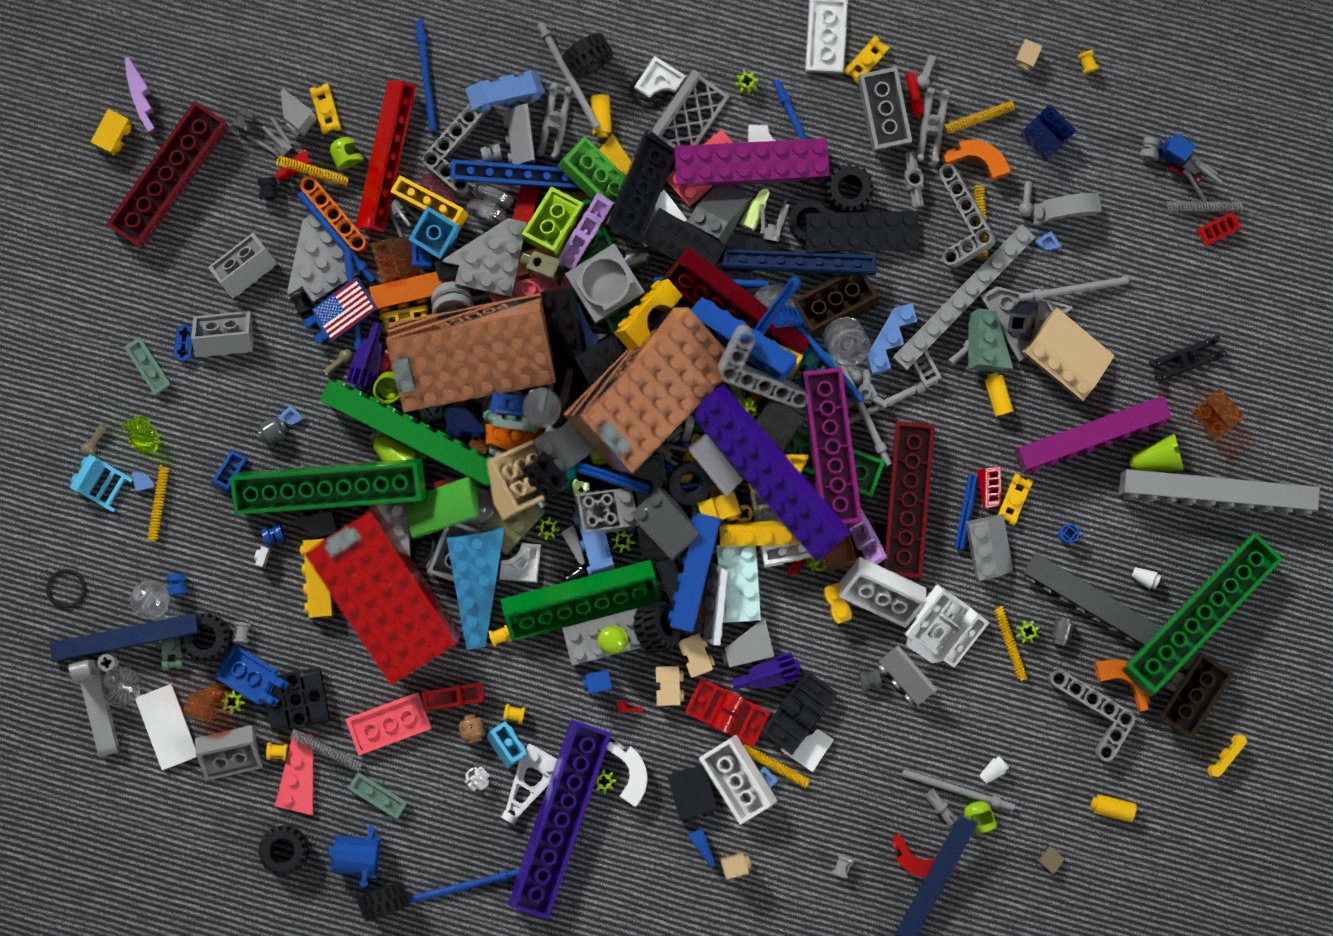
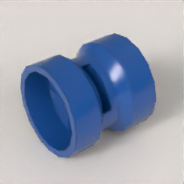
[261,523,286,548]
[1058,524,1080,544]
[166,574,187,595]

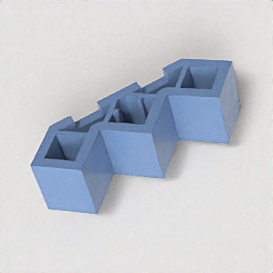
[465,71,546,113]
[866,303,918,376]
[572,505,615,576]

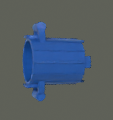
[328,825,382,889]

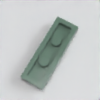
[124,337,172,395]
[348,772,408,819]

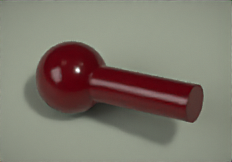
[1167,164,1202,186]

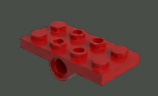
[684,678,771,747]

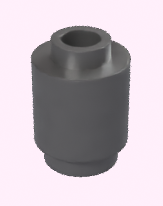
[622,247,650,271]
[1051,617,1074,646]

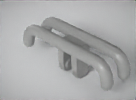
[536,83,572,160]
[917,87,950,164]

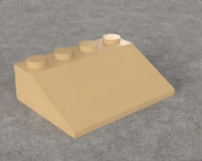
[1020,307,1114,401]
[487,439,565,520]

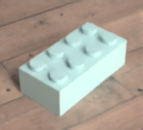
[717,545,761,623]

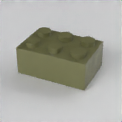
[478,504,546,556]

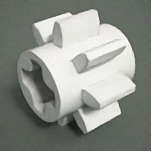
[465,766,490,791]

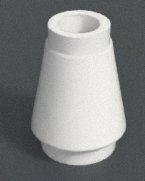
[1131,567,1161,590]
[980,756,1009,784]

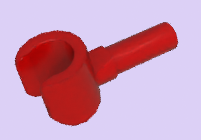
[615,701,643,713]

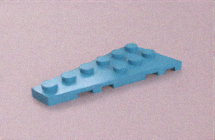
[446,527,504,650]

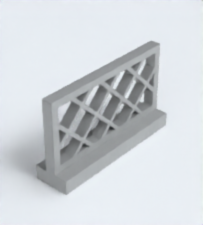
[649,69,729,148]

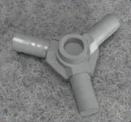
[846,370,889,409]

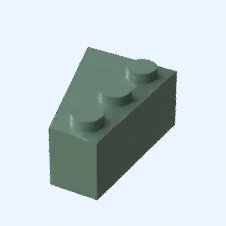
[968,309,1013,374]

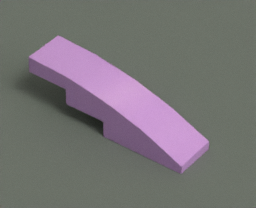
[125,57,158,136]
[558,193,614,270]
[846,507,887,565]

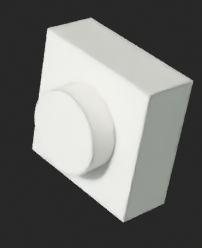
[254,546,271,568]

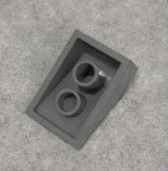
[687,185,753,244]
[534,420,595,472]
[631,487,700,560]

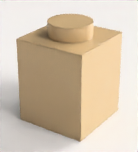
[1014,39,1043,71]

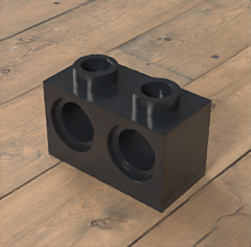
[522,451,569,500]

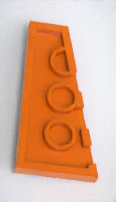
[486,424,546,451]

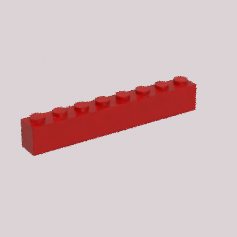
[356,80,416,233]

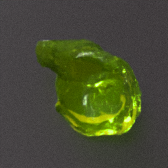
[121,416,160,453]

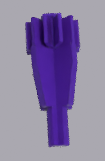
[346,322,384,391]
[731,652,801,691]

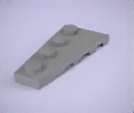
[704,562,729,645]

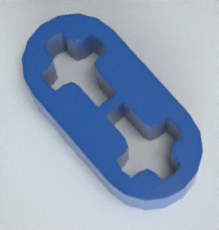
[174,325,193,362]

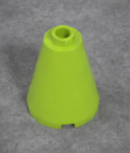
[373,434,426,466]
[1129,434,1184,472]

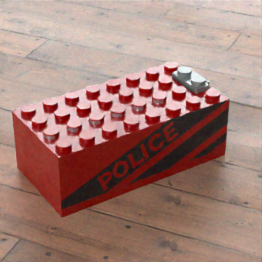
[305,506,461,685]

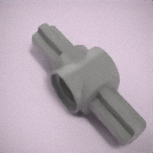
[904,152,924,208]

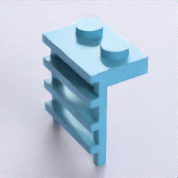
[69,454,133,512]

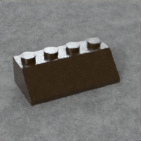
[793,274,879,339]
[1159,652,1234,739]

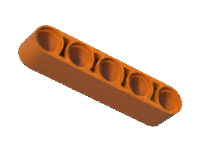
[300,176,368,254]

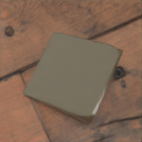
[1037,846,1065,874]

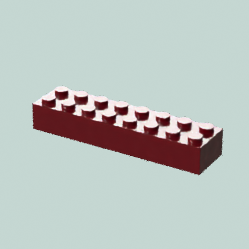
[106,101,229,250]
[661,246,810,354]
[882,421,935,579]

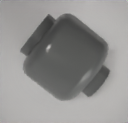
[257,417,288,445]

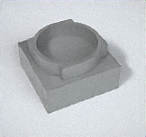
[565,244,645,325]

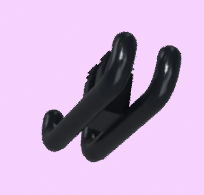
[1149,335,1226,382]

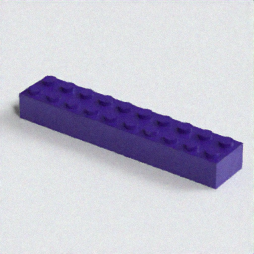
[690,385,851,562]
[507,719,612,919]

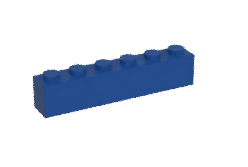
[691,297,797,383]
[668,513,721,632]

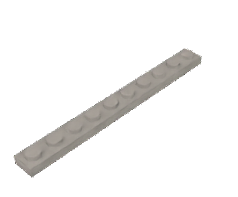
[892,224,1035,371]

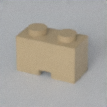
[678,634,715,678]
[656,666,684,706]
[721,852,752,880]

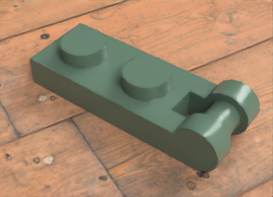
[483,410,538,432]
[158,615,183,671]

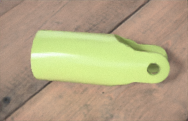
[739,189,770,232]
[572,479,590,505]

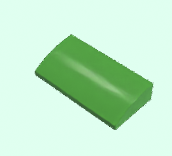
[557,136,625,216]
[405,477,479,539]

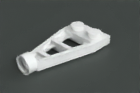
[501,743,557,825]

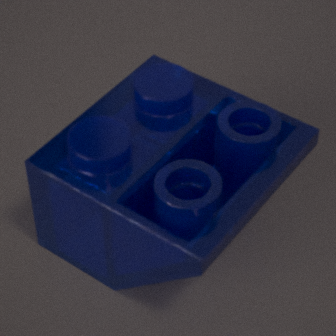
[1020,104,1077,161]
[446,408,486,440]

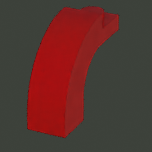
[891,833,956,878]

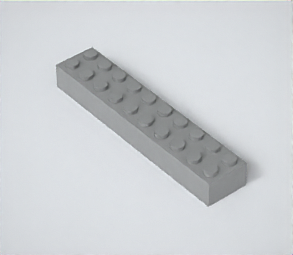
[1118,469,1320,516]

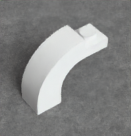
[607,740,647,807]

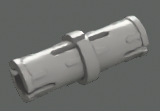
[924,788,957,826]

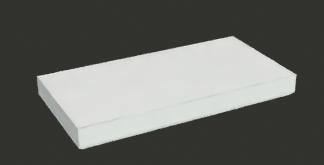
[806,0,848,74]
[135,684,197,770]

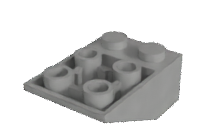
[576,488,639,533]

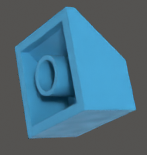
[409,206,460,259]

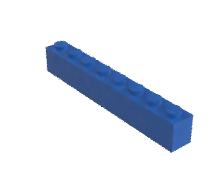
[449,159,582,191]

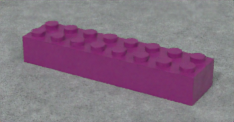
[674,138,830,188]
[801,367,862,525]
[1014,395,1172,474]

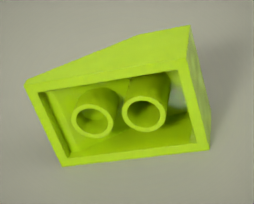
[522,186,584,259]

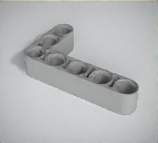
[423,103,490,196]
[939,164,996,268]
[718,325,808,408]
[69,659,120,757]
[1048,670,1135,761]

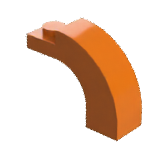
[942,140,1011,181]
[1093,660,1150,712]

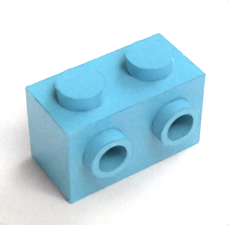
[486,721,527,769]

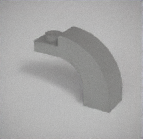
[1032,193,1102,225]

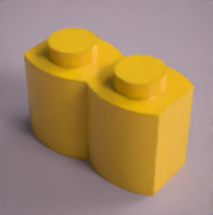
[824,583,852,624]

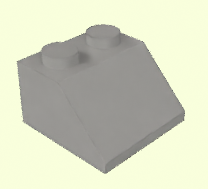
[281,89,317,137]

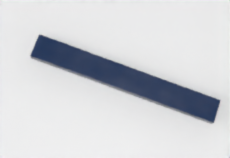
[723,249,877,276]
[50,613,199,663]
[894,814,978,936]

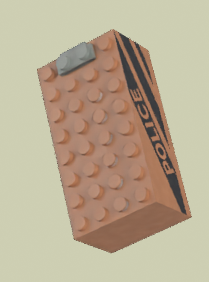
[386,293,556,412]
[563,308,732,473]

